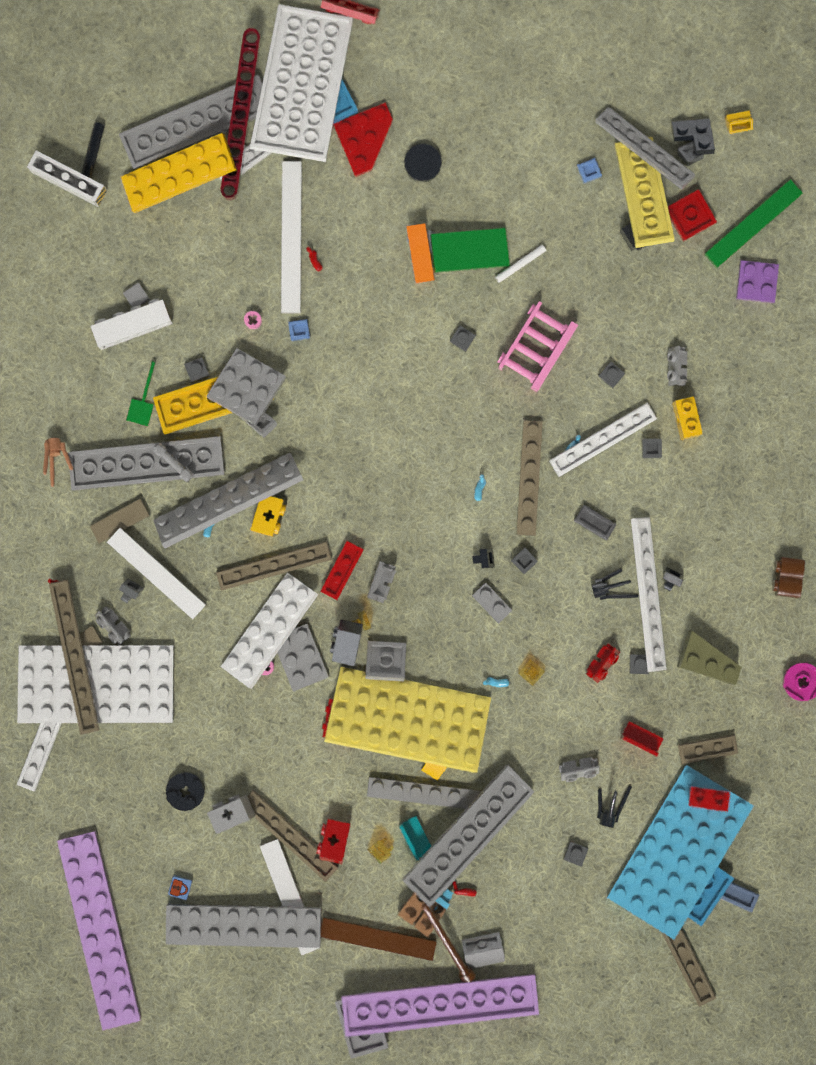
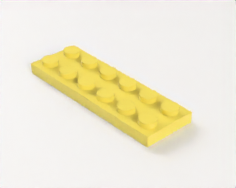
[615,137,674,248]

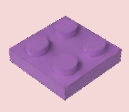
[736,260,779,303]

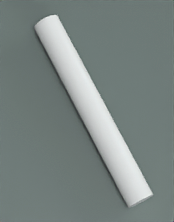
[495,245,546,283]

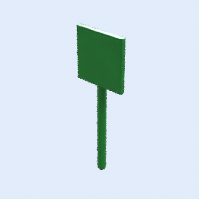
[126,361,155,426]

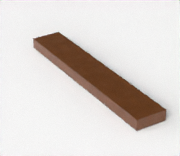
[321,917,437,961]

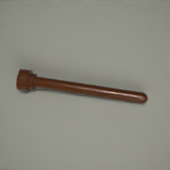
[422,903,476,983]

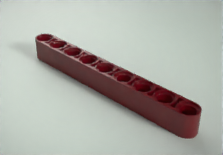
[220,28,261,201]

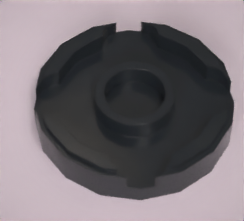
[404,144,442,182]

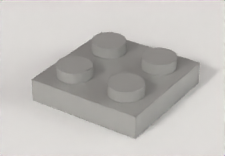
[366,641,406,681]

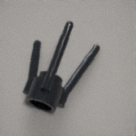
[591,569,639,600]
[597,785,632,828]

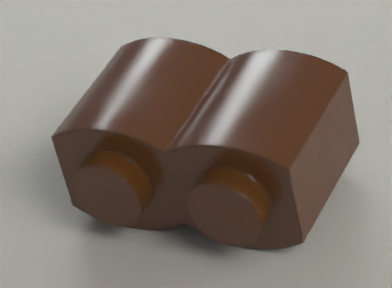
[772,557,805,599]

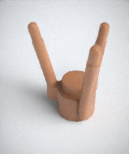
[43,438,73,487]

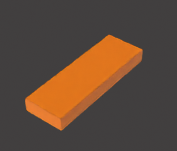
[406,223,435,283]

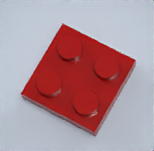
[668,189,717,242]

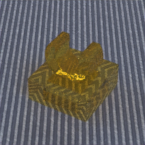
[351,610,371,631]
[518,659,545,686]
[367,838,394,864]

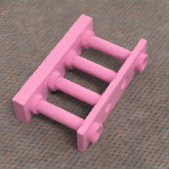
[498,301,578,392]

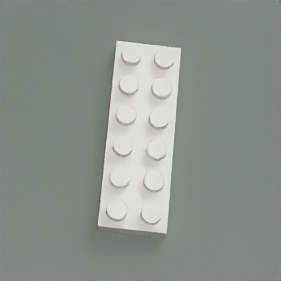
[221,573,318,689]

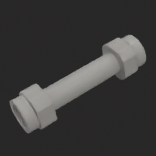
[153,443,195,483]

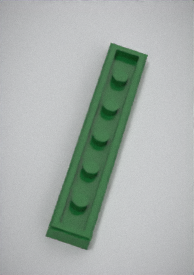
[704,179,803,269]

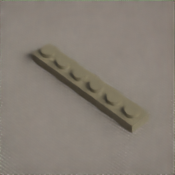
[516,420,543,536]

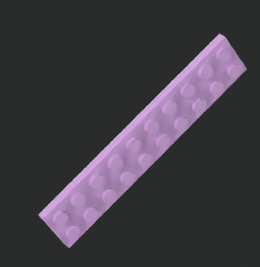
[57,831,141,1030]
[342,974,539,1037]

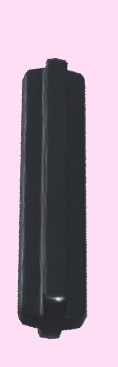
[81,122,105,178]

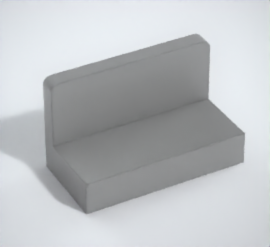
[461,932,505,968]

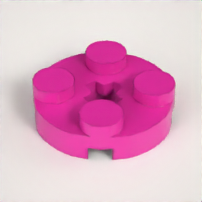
[783,663,816,701]

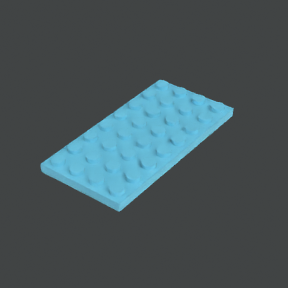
[607,765,754,939]

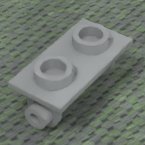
[667,346,687,386]
[367,561,397,603]
[95,606,131,646]
[559,757,599,782]

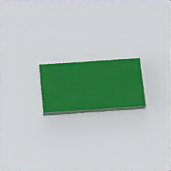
[430,228,510,273]

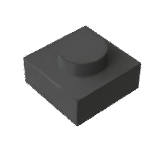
[677,141,704,166]
[450,326,476,352]
[184,357,210,382]
[598,362,625,389]
[642,439,662,459]
[511,548,538,574]
[629,654,649,674]
[563,841,588,867]

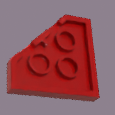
[333,102,393,177]

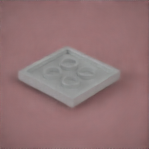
[207,348,286,426]

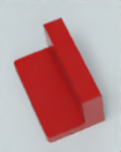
[620,721,664,756]

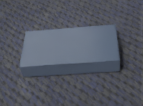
[721,882,759,913]

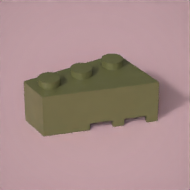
[678,631,742,685]

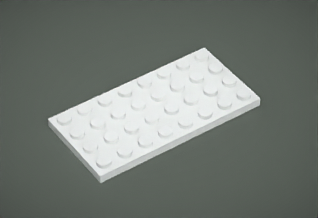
[250,5,353,162]
[17,645,174,723]

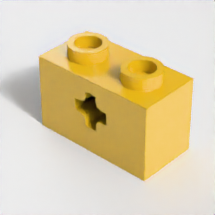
[672,397,703,440]
[250,496,287,537]

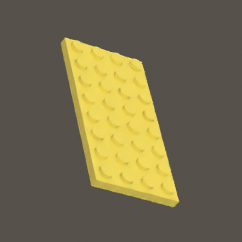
[325,667,491,773]

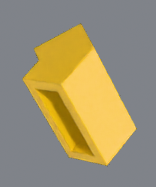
[725,111,753,134]

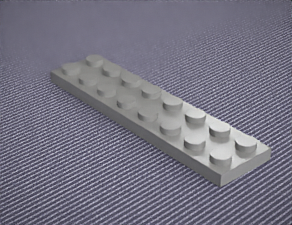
[119,75,263,170]
[68,437,225,491]
[153,453,303,548]
[401,765,534,907]
[166,904,321,948]

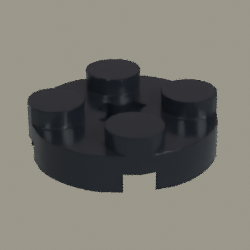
[166,772,205,811]

